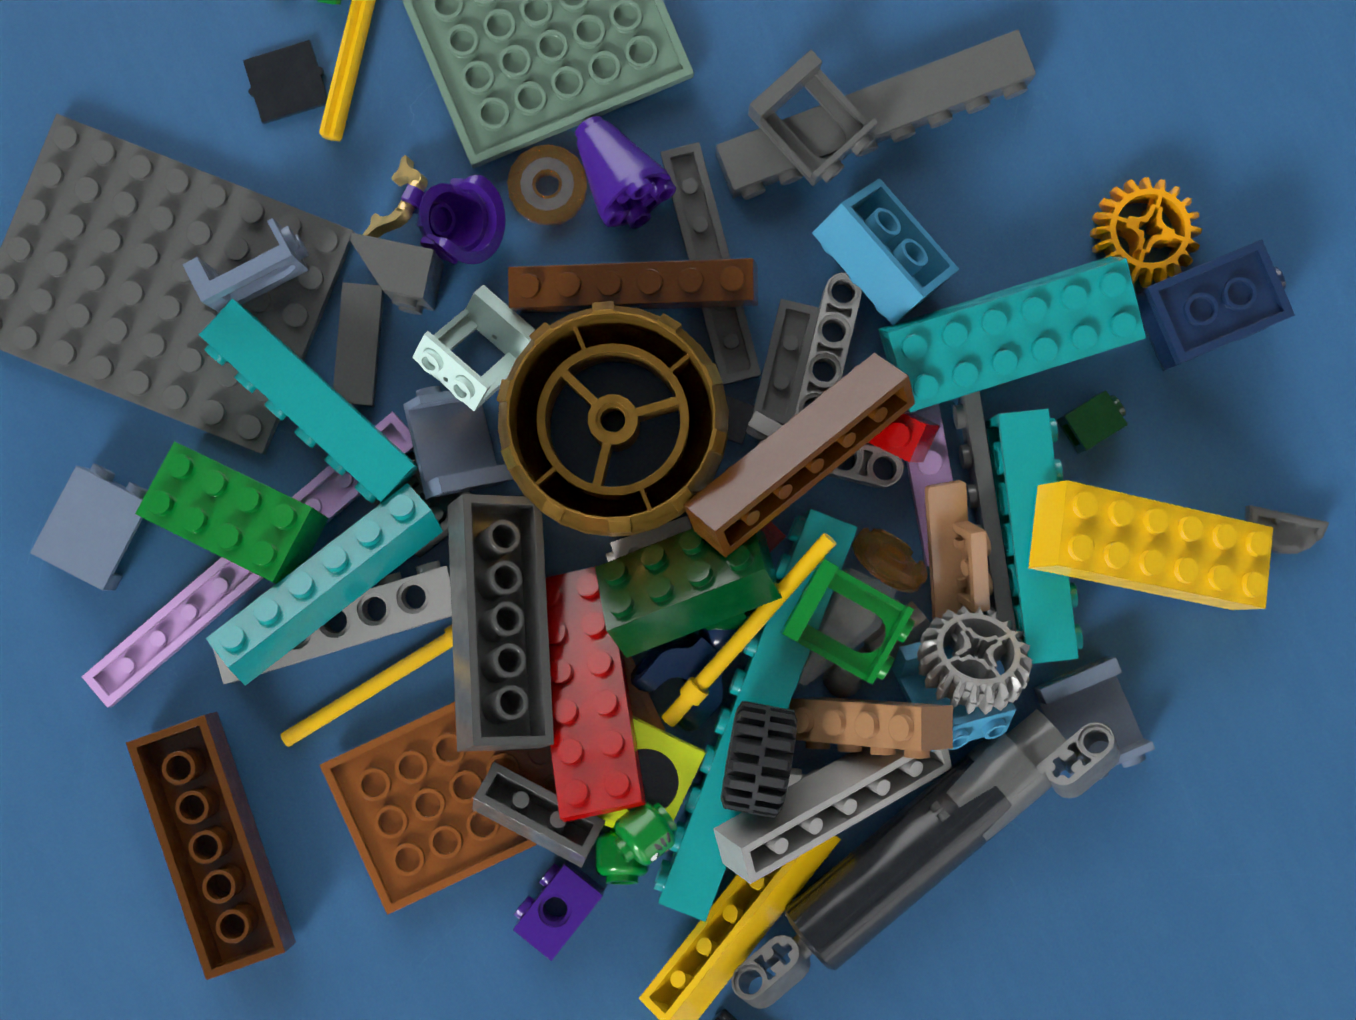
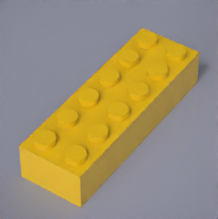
[1028,480,1273,610]

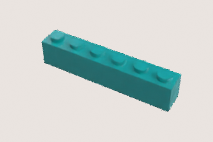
[199,298,419,504]
[205,483,443,686]

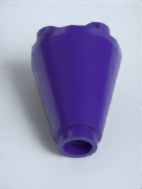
[575,116,676,229]

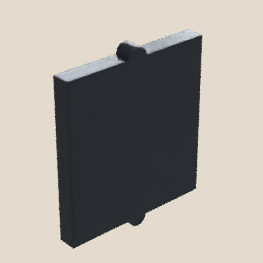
[243,40,328,124]

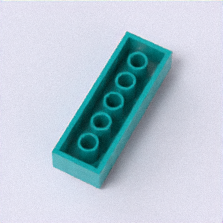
[878,256,1146,412]
[985,408,1083,664]

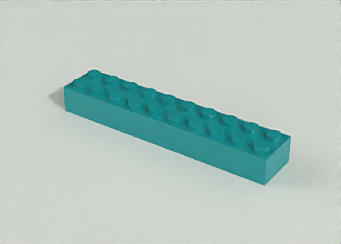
[654,509,858,922]

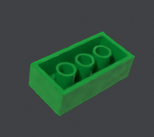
[135,441,329,584]

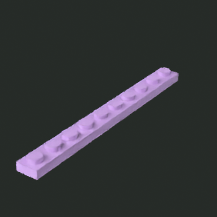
[82,411,414,708]

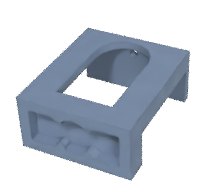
[182,218,309,312]

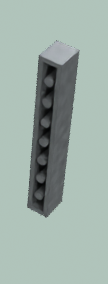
[715,30,1036,200]

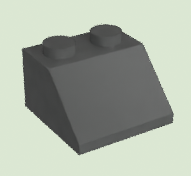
[350,233,444,315]

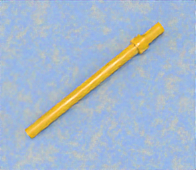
[662,533,837,727]
[280,624,453,747]

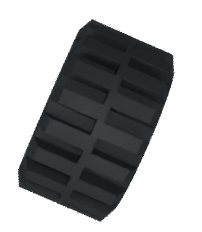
[721,701,797,818]

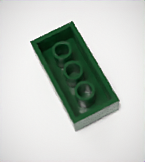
[595,528,782,658]

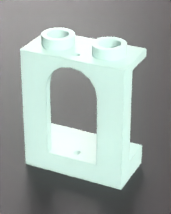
[412,285,535,411]

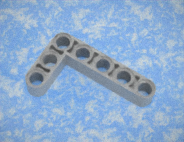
[794,272,904,488]

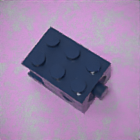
[1136,239,1295,371]

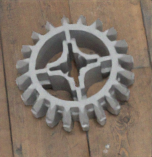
[917,605,1032,715]

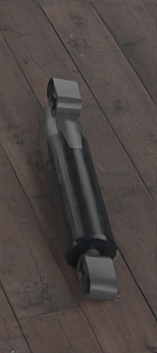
[731,709,1120,1009]

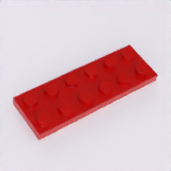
[545,566,646,822]

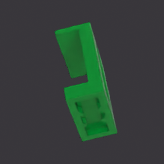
[780,559,915,685]

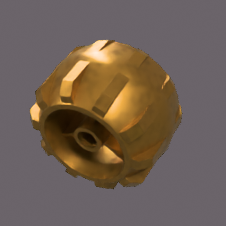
[497,301,729,537]

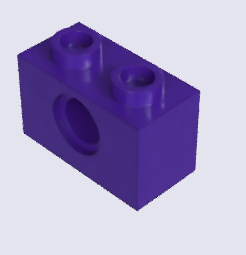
[513,860,605,961]

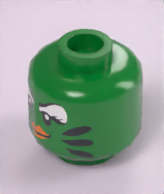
[613,801,678,866]

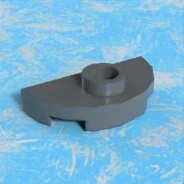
[1245,505,1329,554]

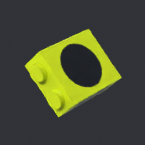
[596,715,706,828]

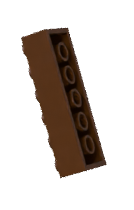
[126,712,296,980]

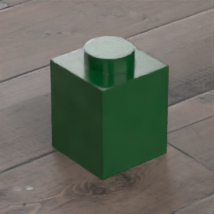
[1056,390,1128,454]

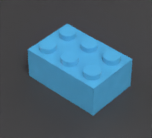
[812,178,959,325]

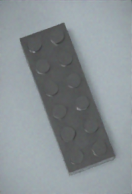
[447,494,554,752]

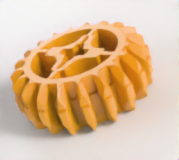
[1090,177,1202,287]

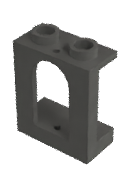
[748,49,878,187]

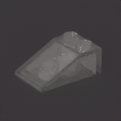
[798,568,899,686]

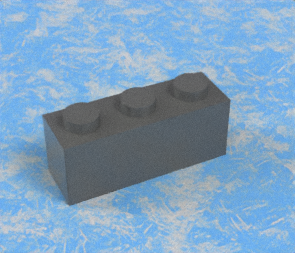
[472,762,605,868]

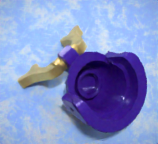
[362,155,506,264]

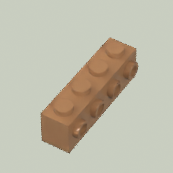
[789,697,953,759]

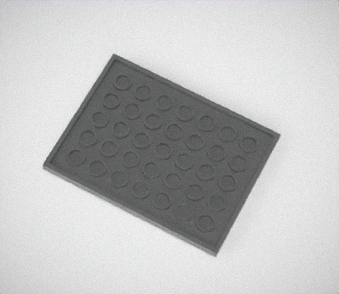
[0,113,355,455]

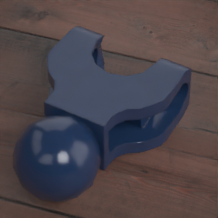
[631,628,738,731]

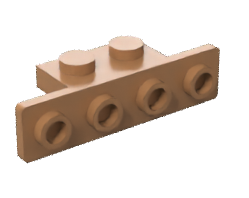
[925,480,993,620]

